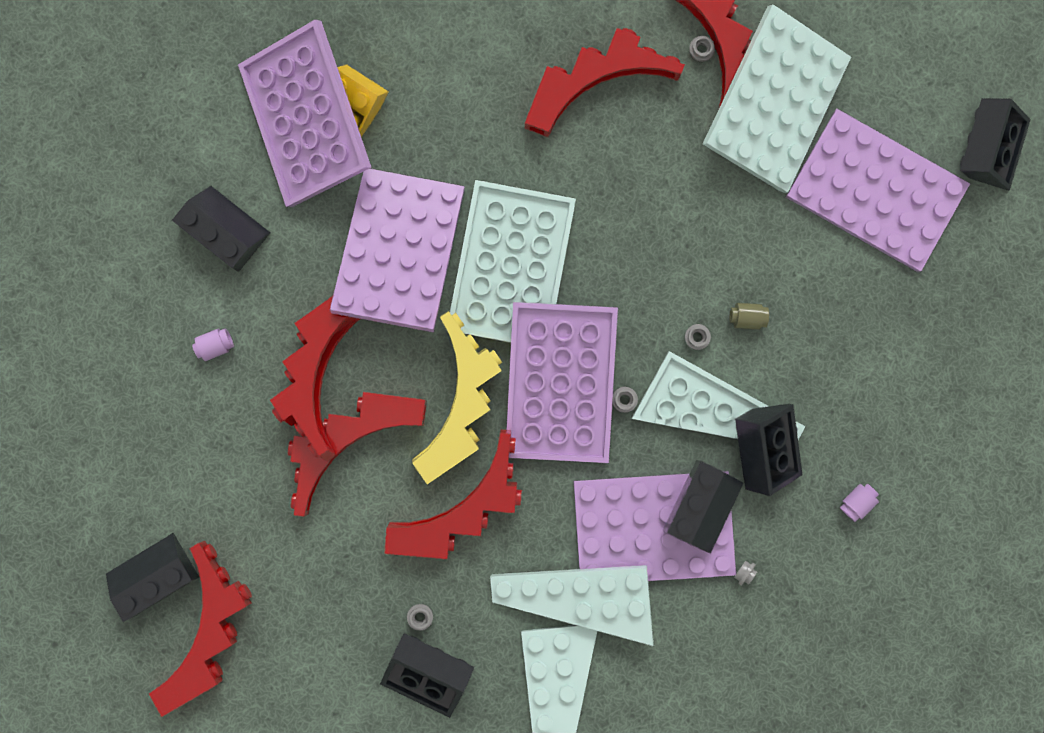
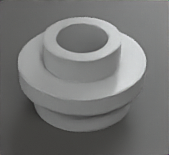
[689,36,715,62]
[685,324,711,350]
[612,387,638,413]
[734,561,757,586]
[407,604,433,631]

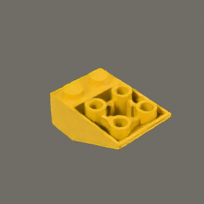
[337,65,389,137]

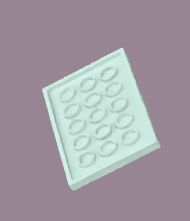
[703,4,851,193]
[450,180,576,343]

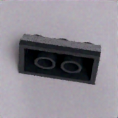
[960,98,1031,191]
[172,186,271,272]
[735,403,803,496]
[663,460,744,554]
[106,533,199,622]
[380,633,474,718]

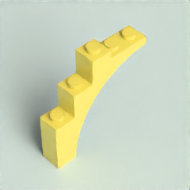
[412,311,502,484]

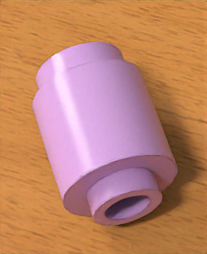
[192,328,234,361]
[840,484,879,522]

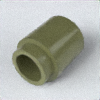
[729,303,769,330]

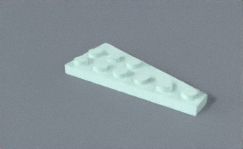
[631,351,805,439]
[490,565,653,646]
[521,625,597,733]

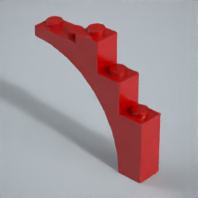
[675,0,753,108]
[525,28,685,137]
[270,296,360,461]
[288,392,427,517]
[384,429,522,559]
[149,541,252,717]

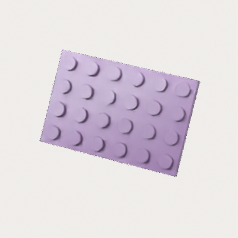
[238,20,371,207]
[786,109,970,272]
[330,169,464,332]
[507,302,618,463]
[574,471,736,581]

